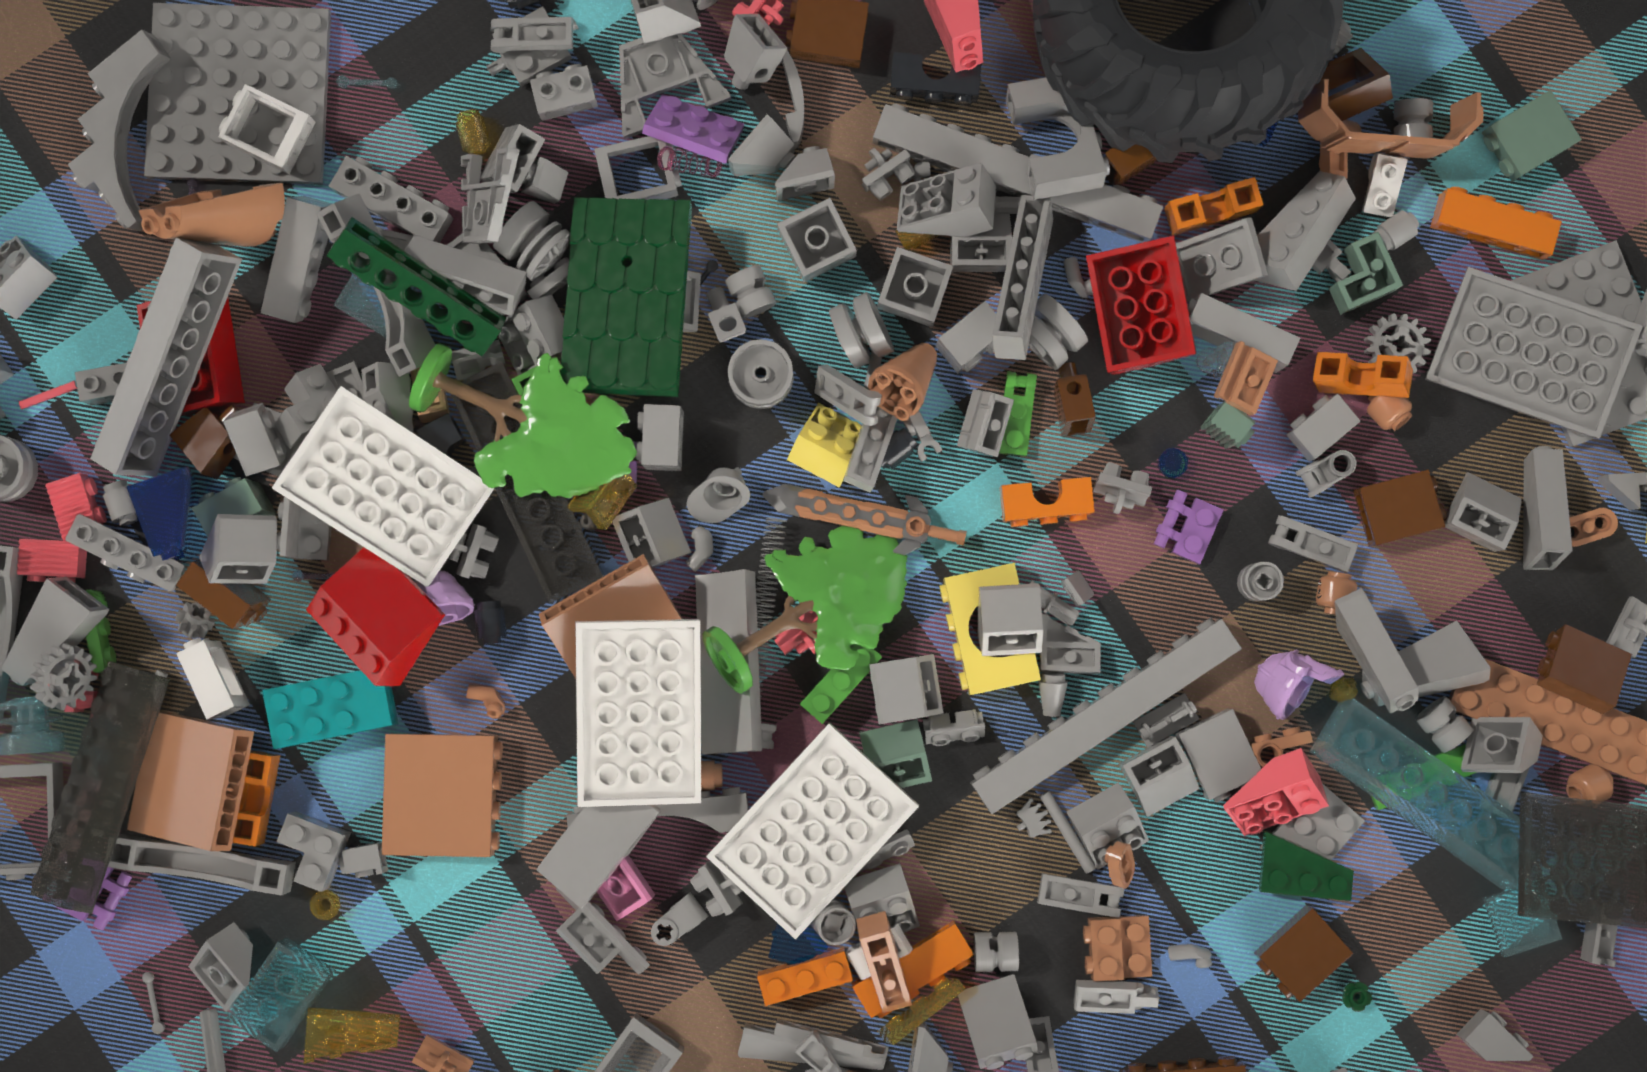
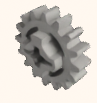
[1364,313,1431,374]
[30,643,97,710]

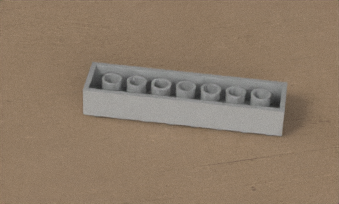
[90,237,242,476]

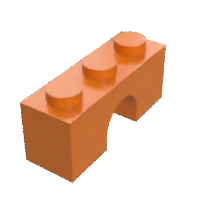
[1164,177,1263,236]
[1313,352,1413,398]
[999,477,1094,527]
[232,750,281,847]
[757,947,853,1006]

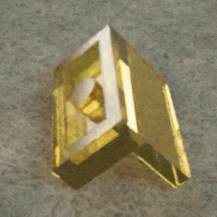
[567,474,637,530]

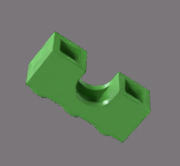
[800,644,882,724]

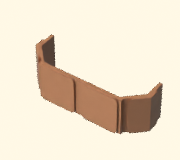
[1298,79,1483,159]

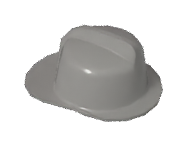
[687,467,751,523]

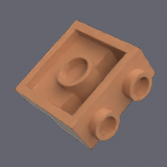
[1083,915,1152,981]

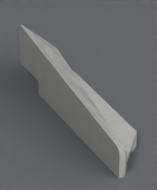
[738,1018,889,1070]

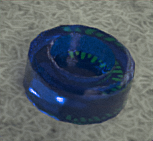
[1157,448,1188,478]

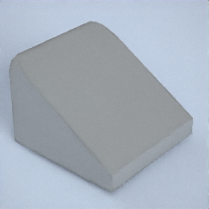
[1061,571,1094,606]

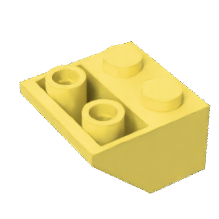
[787,403,861,487]

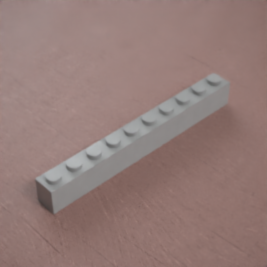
[872,104,1163,243]
[970,618,1242,814]

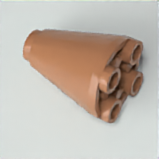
[868,343,937,421]

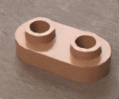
[1569,508,1618,547]
[1105,841,1135,889]

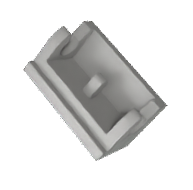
[1580,900,1624,967]

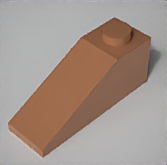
[856,911,912,1013]

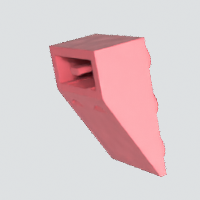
[1223,748,1329,836]

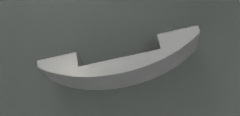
[779,50,804,149]

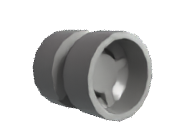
[1393,98,1433,138]
[725,265,777,319]
[1237,562,1284,601]
[1415,696,1473,753]
[810,897,856,945]
[973,931,1019,972]

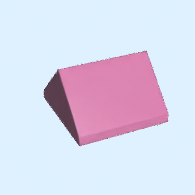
[597,855,655,921]

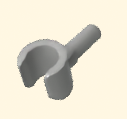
[913,162,930,182]

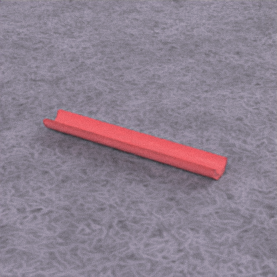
[19,380,77,410]

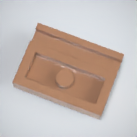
[1214,341,1278,416]

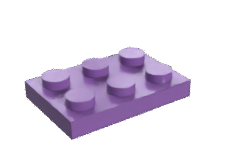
[642,94,744,164]

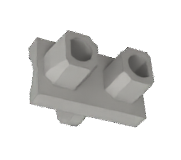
[861,148,915,201]
[1093,462,1152,514]
[449,524,499,579]
[1606,596,1647,658]
[690,861,743,917]

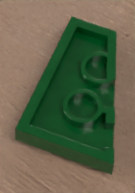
[1259,831,1354,901]

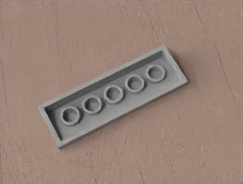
[695,569,762,754]

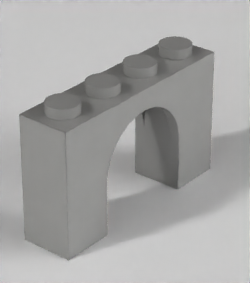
[1006,77,1110,200]

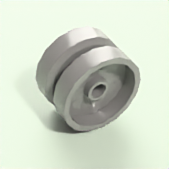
[829,292,894,369]
[1028,294,1088,370]
[728,339,794,409]
[0,435,38,502]

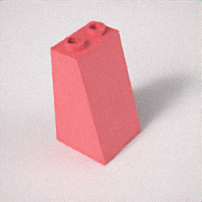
[924,0,983,72]

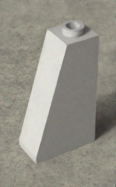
[1523,446,1573,570]
[1,576,109,686]
[1335,588,1418,714]
[1360,621,1491,706]

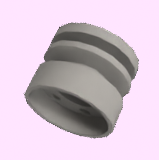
[493,201,571,282]

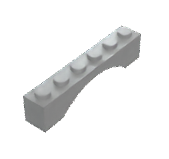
[316,193,435,377]
[0,546,23,726]
[566,787,749,833]
[103,833,296,895]

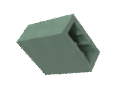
[1482,90,1582,182]

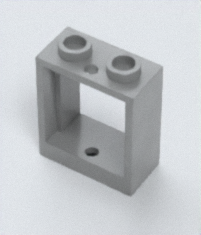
[594,136,682,200]

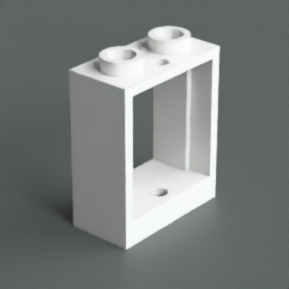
[218,84,316,174]
[176,638,250,719]

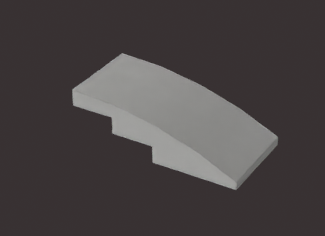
[536,805,661,909]

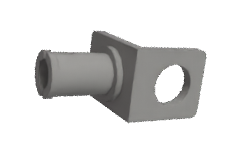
[706,287,747,342]

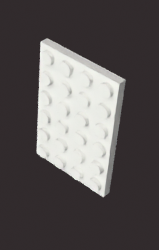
[272,386,494,587]
[575,619,701,807]
[706,722,919,939]

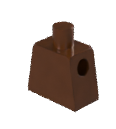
[1054,362,1096,437]
[169,405,239,480]

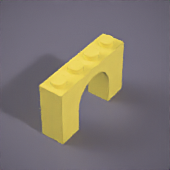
[939,563,1041,695]

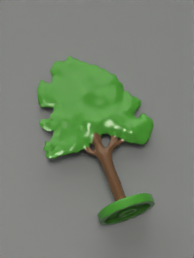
[409,343,637,498]
[702,526,907,694]

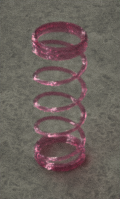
[657,146,722,177]

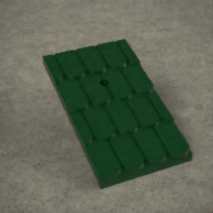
[560,198,692,397]

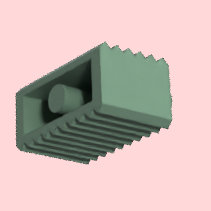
[1201,401,1256,449]

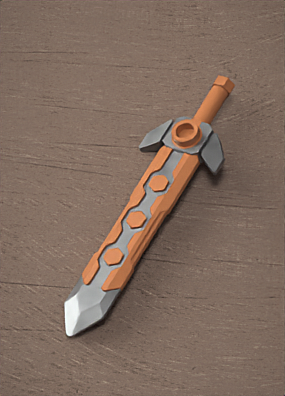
[763,484,967,555]

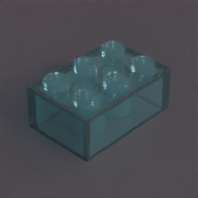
[227,937,336,1052]

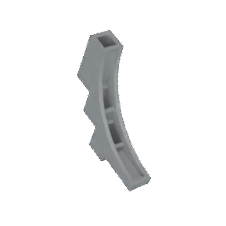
[68,30,171,231]

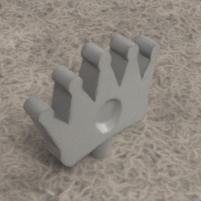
[1016,798,1052,838]

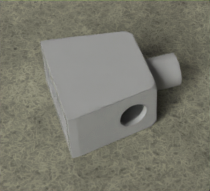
[724,14,787,90]

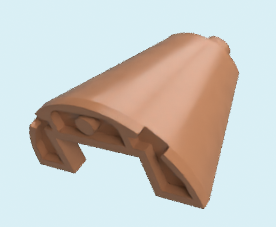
[139,183,285,247]

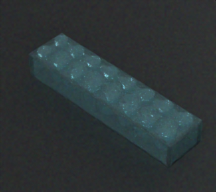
[1309,698,1548,890]

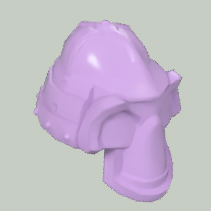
[414,570,475,626]
[1254,650,1344,720]

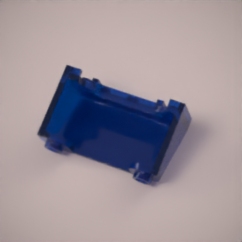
[126,467,197,561]

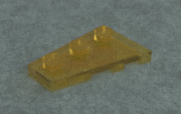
[877,977,965,1045]
[303,1007,401,1064]

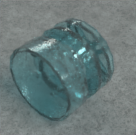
[0,697,65,756]

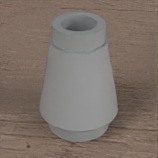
[1038,672,1068,717]

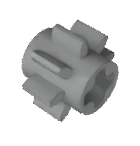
[175,602,215,639]

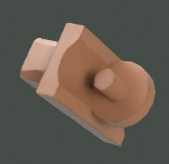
[412,1034,475,1072]

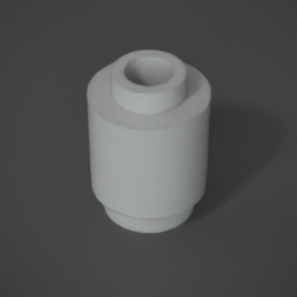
[1372,210,1419,251]
[103,480,142,526]

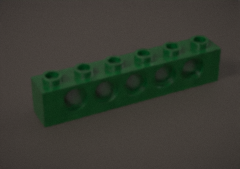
[326,217,506,356]

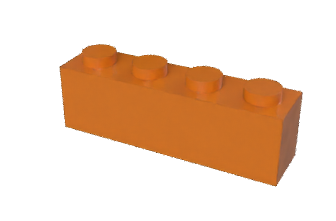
[1430,187,1562,260]
[852,920,974,1018]

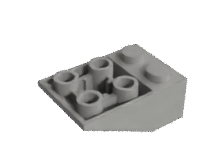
[897,162,996,237]

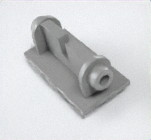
[1133,693,1199,748]
[923,709,985,746]

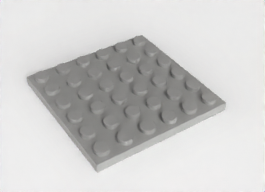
[144,3,331,185]

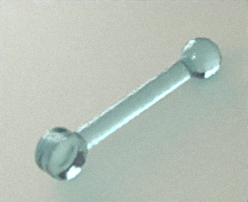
[336,75,398,89]

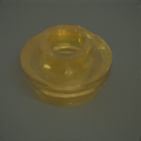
[1329,677,1358,704]
[310,890,341,920]

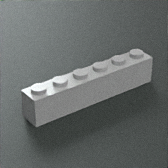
[992,195,1053,360]

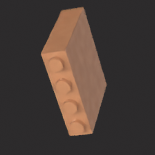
[539,554,683,678]
[127,711,254,851]
[382,733,503,857]

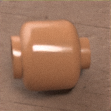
[1367,396,1412,431]
[1566,764,1614,809]

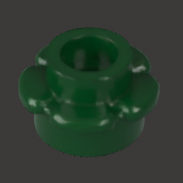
[1342,982,1372,1012]

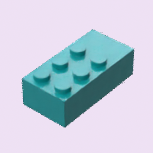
[262,670,399,749]

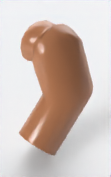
[466,684,505,719]

